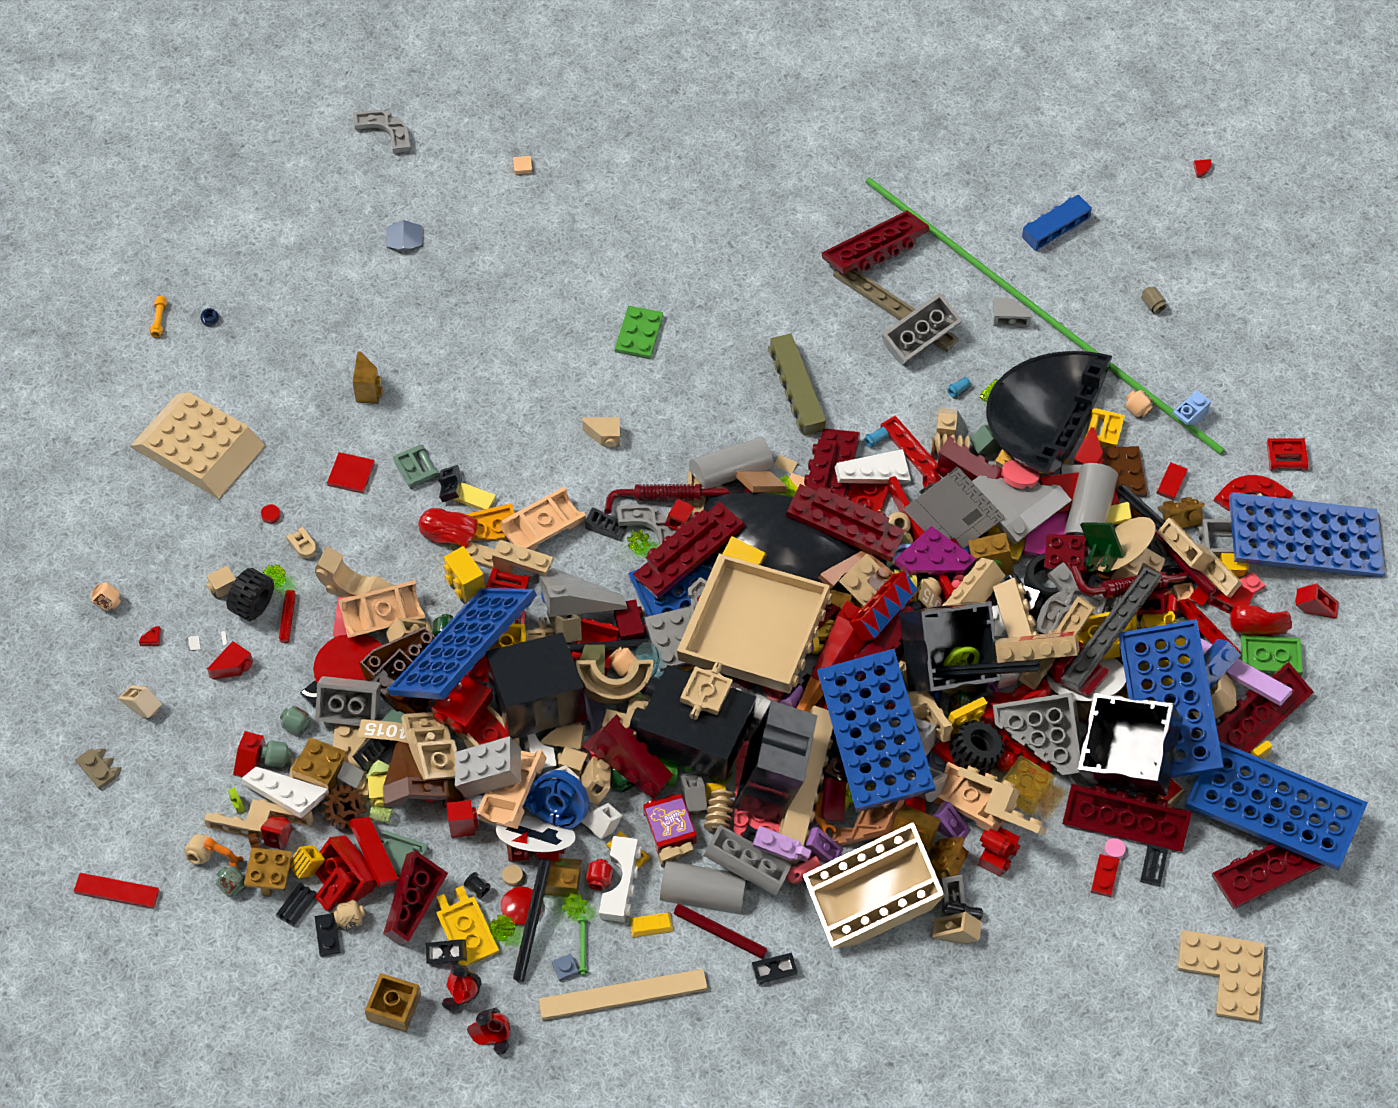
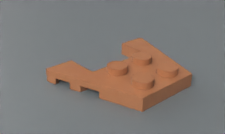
[818,550,895,591]
[832,784,905,846]

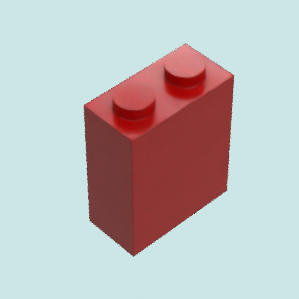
[432,675,493,736]

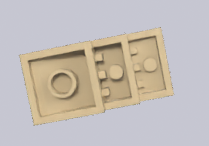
[401,712,457,781]

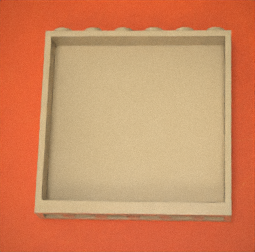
[677,554,833,694]

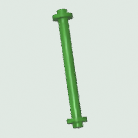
[578,917,588,976]

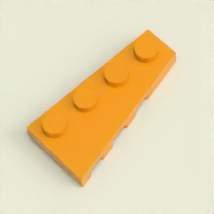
[466,503,515,540]

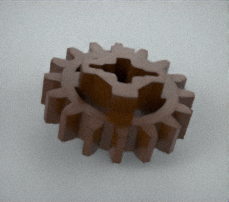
[322,785,367,829]

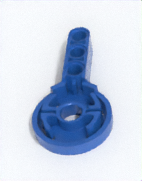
[479,770,589,830]

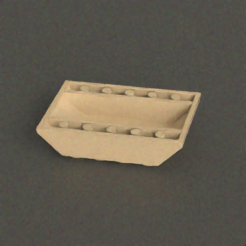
[130,392,266,499]
[803,822,945,948]

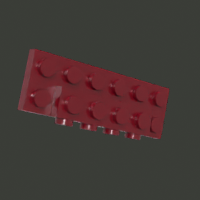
[821,210,929,274]
[804,428,860,496]
[785,484,905,562]
[633,502,745,599]
[1217,662,1314,753]
[1062,784,1192,852]
[1212,823,1332,910]

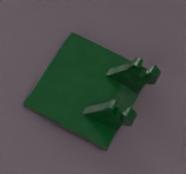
[1080,522,1125,572]

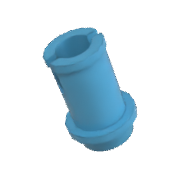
[947,377,971,397]
[864,427,889,447]

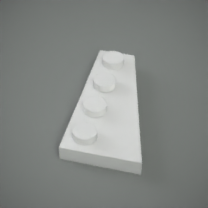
[835,449,911,484]
[242,767,329,818]

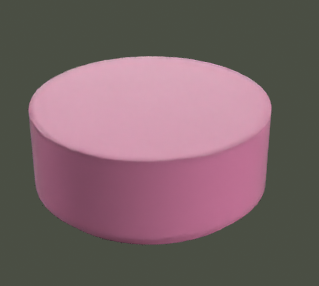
[1104,838,1125,859]

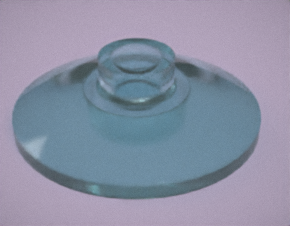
[634,642,660,680]

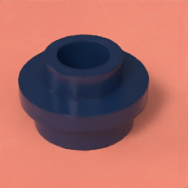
[200,308,219,326]

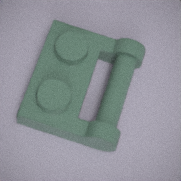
[393,445,440,488]

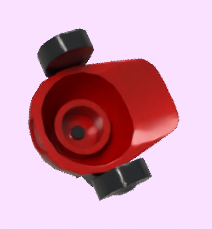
[442,965,482,1010]
[467,1007,511,1055]

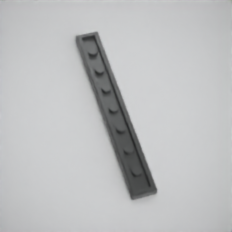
[1061,567,1162,690]

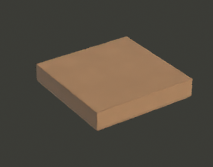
[736,471,787,493]

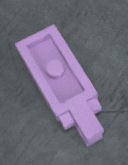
[752,826,811,861]

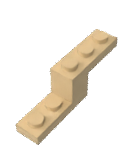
[1157,518,1242,598]
[464,540,554,576]
[1018,596,1096,691]
[881,671,953,742]
[957,766,1048,836]
[204,799,314,840]

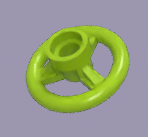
[943,647,980,666]

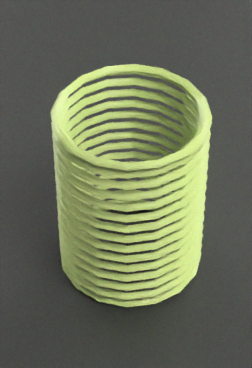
[370,806,393,823]

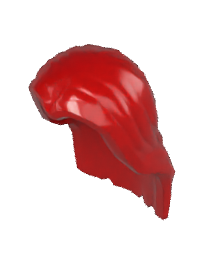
[418,508,477,548]
[1230,605,1292,637]
[989,680,1052,707]

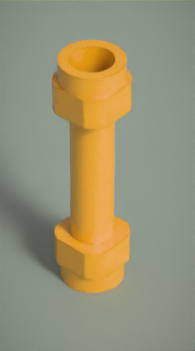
[150,296,167,337]

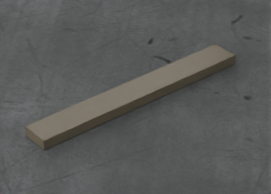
[833,269,959,352]

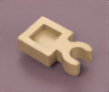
[658,842,694,866]

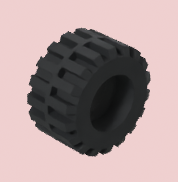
[226,568,274,621]
[949,720,1005,775]

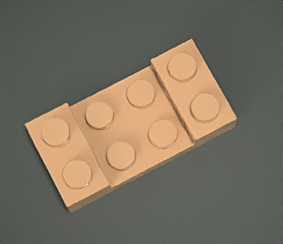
[500,487,586,550]
[338,580,425,638]
[477,750,547,829]
[932,762,1017,831]

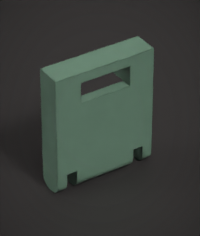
[380,830,429,878]

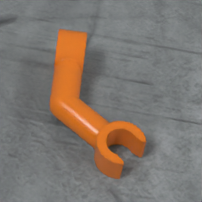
[814,792,836,834]
[203,837,244,870]

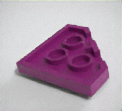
[894,526,976,575]

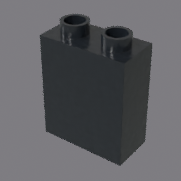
[629,665,757,781]

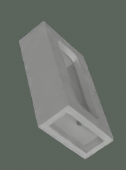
[1197,519,1275,559]

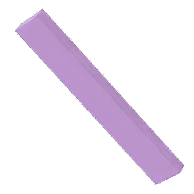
[1201,639,1292,706]

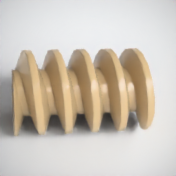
[931,433,970,456]
[704,789,736,833]

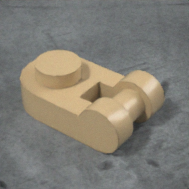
[286,527,316,559]

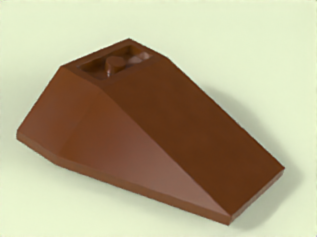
[359,626,435,714]
[383,741,464,808]

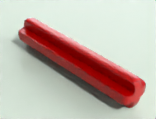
[279,590,296,643]

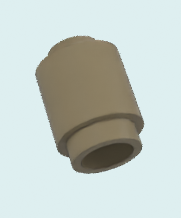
[1141,287,1167,314]

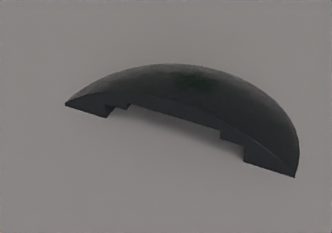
[986,351,1112,475]
[703,493,883,592]

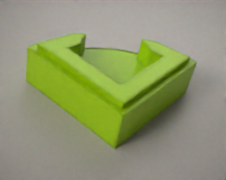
[228,787,245,814]

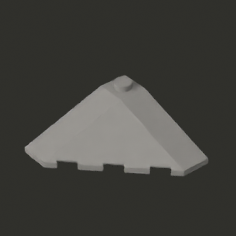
[972,475,1071,546]
[536,568,627,617]
[993,693,1081,775]

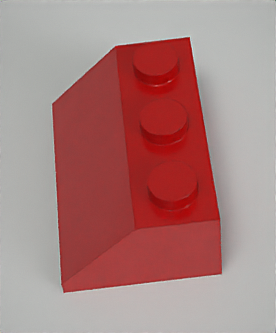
[315,835,377,904]

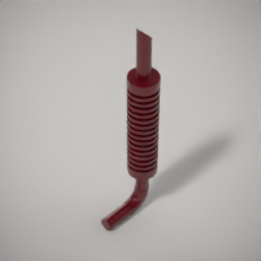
[604,484,731,514]
[1070,565,1188,598]

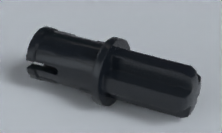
[942,902,983,920]

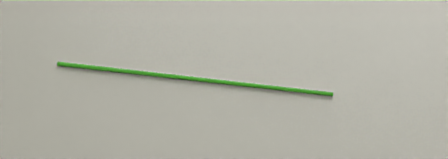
[865,177,1225,455]

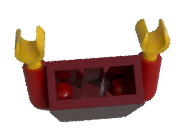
[1136,589,1178,625]

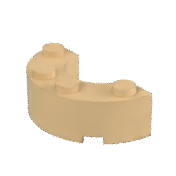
[315,546,393,598]
[574,660,653,704]

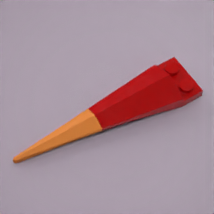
[797,600,868,712]

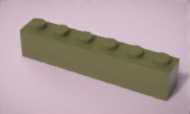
[768,333,826,436]

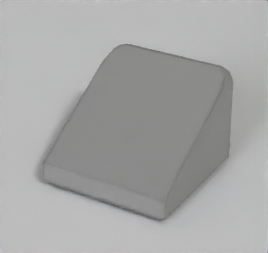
[337,761,365,789]

